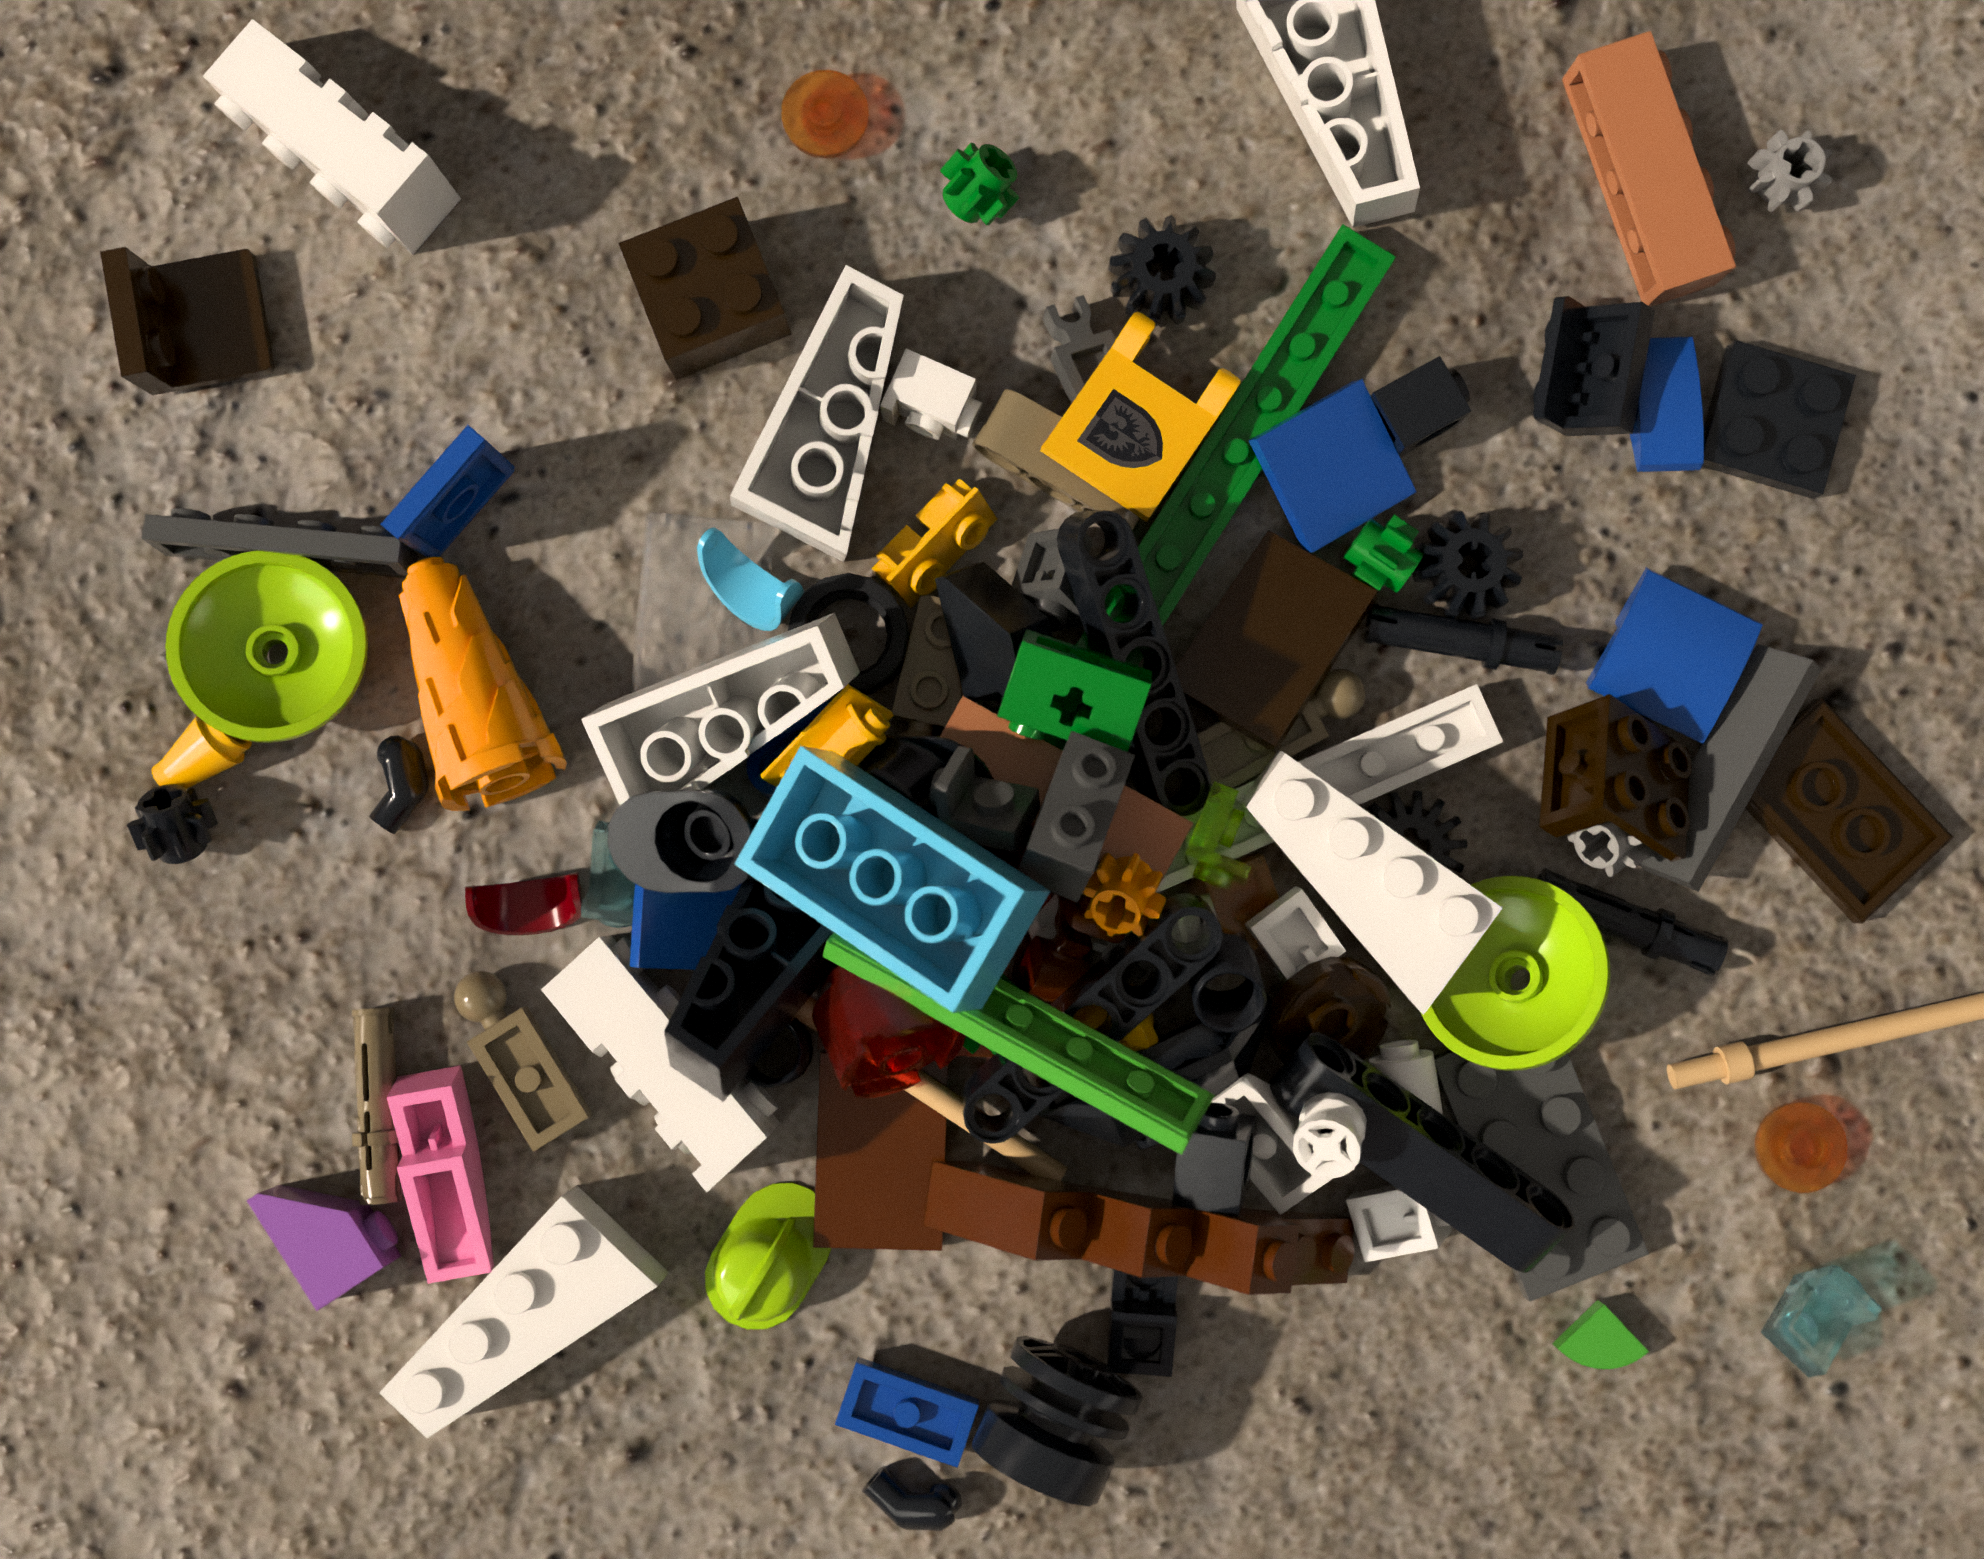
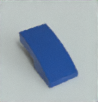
[1630,337,1704,472]

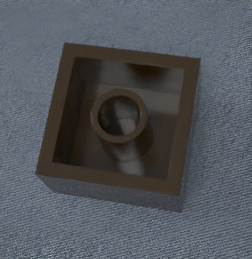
[618,196,792,380]

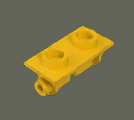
[871,479,997,608]
[760,684,894,787]

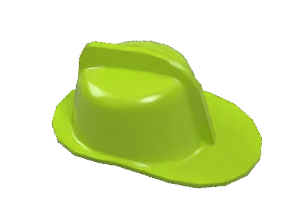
[705,1182,831,1330]

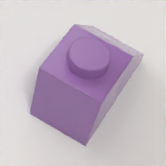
[247,1185,401,1311]

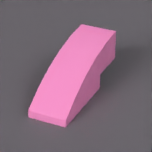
[387,1065,494,1284]

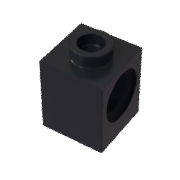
[1371,356,1472,457]
[1172,1103,1256,1217]

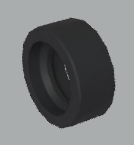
[788,573,910,695]

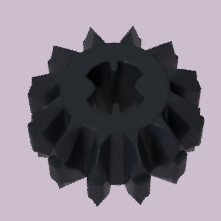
[1108,215,1216,327]
[1412,511,1523,620]

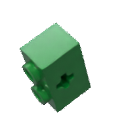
[997,629,1152,752]

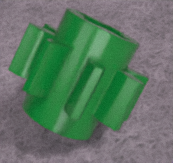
[940,143,1020,225]
[1343,514,1424,593]

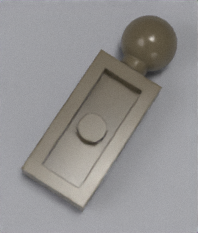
[891,594,963,736]
[1197,669,1366,797]
[454,971,593,1152]

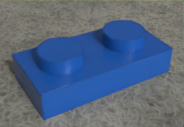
[835,1357,979,1468]

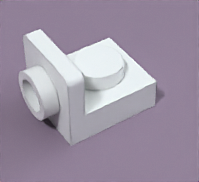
[1244,886,1346,983]
[1346,1185,1452,1262]

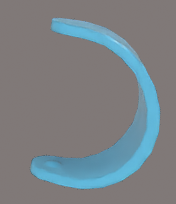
[697,527,804,631]

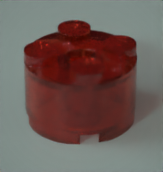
[812,966,965,1098]

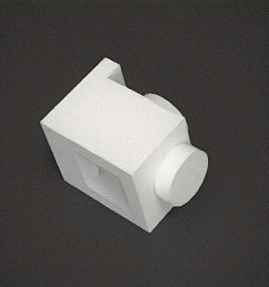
[880,348,983,440]

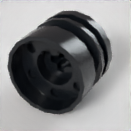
[972,1336,1142,1506]

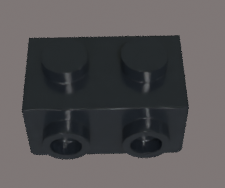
[1533,296,1655,436]

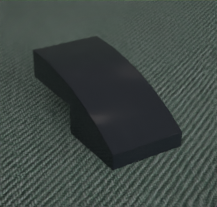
[1107,1269,1178,1377]

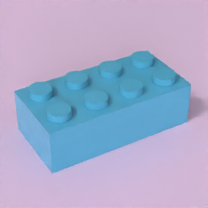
[734,746,1050,1013]

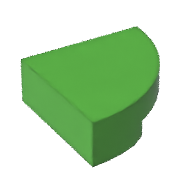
[1552,1300,1649,1369]

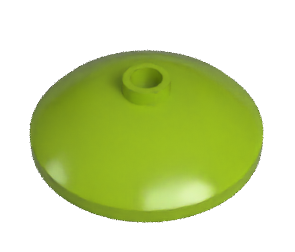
[165,551,368,743]
[1421,876,1611,1071]

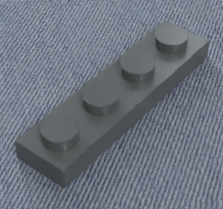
[142,508,418,578]

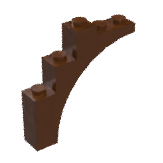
[924,1161,1355,1295]

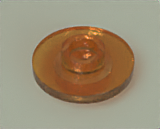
[781,70,869,158]
[1755,1102,1848,1193]

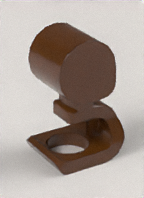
[1018,893,1125,1004]

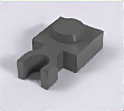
[1043,295,1116,404]

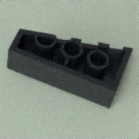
[664,875,836,1102]

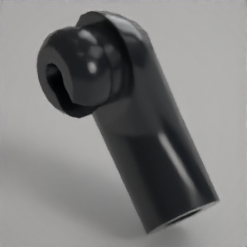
[369,735,429,834]
[862,1466,962,1531]

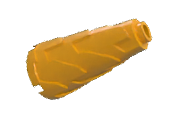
[398,557,567,811]

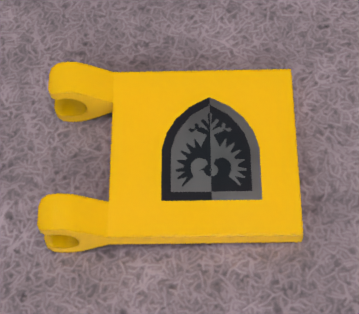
[1040,311,1241,522]

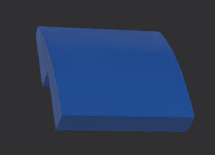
[1586,567,1763,744]

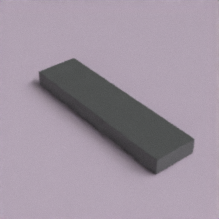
[1639,644,1822,892]

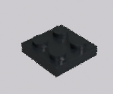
[1702,340,1856,499]

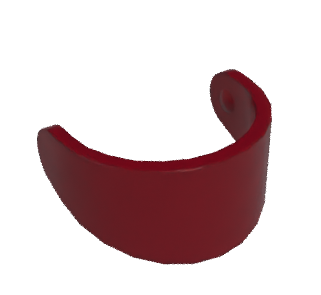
[465,872,583,935]

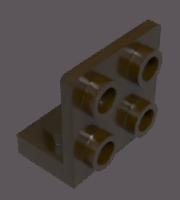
[100,247,275,395]
[1539,694,1692,862]

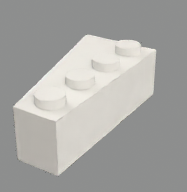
[203,19,461,255]

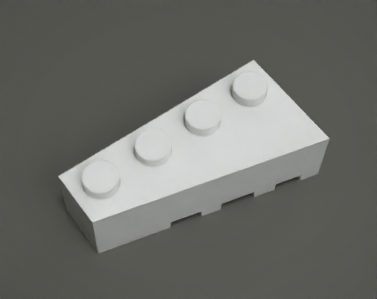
[1236,0,1420,228]
[730,265,904,562]
[581,613,860,805]
[1240,750,1502,1015]
[541,936,780,1192]
[379,1186,670,1438]

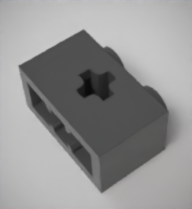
[1017,731,1135,903]

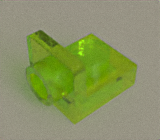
[1185,781,1251,890]

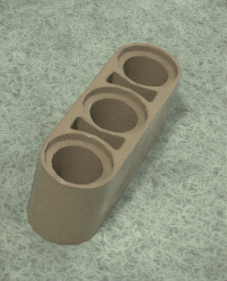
[972,389,1140,531]

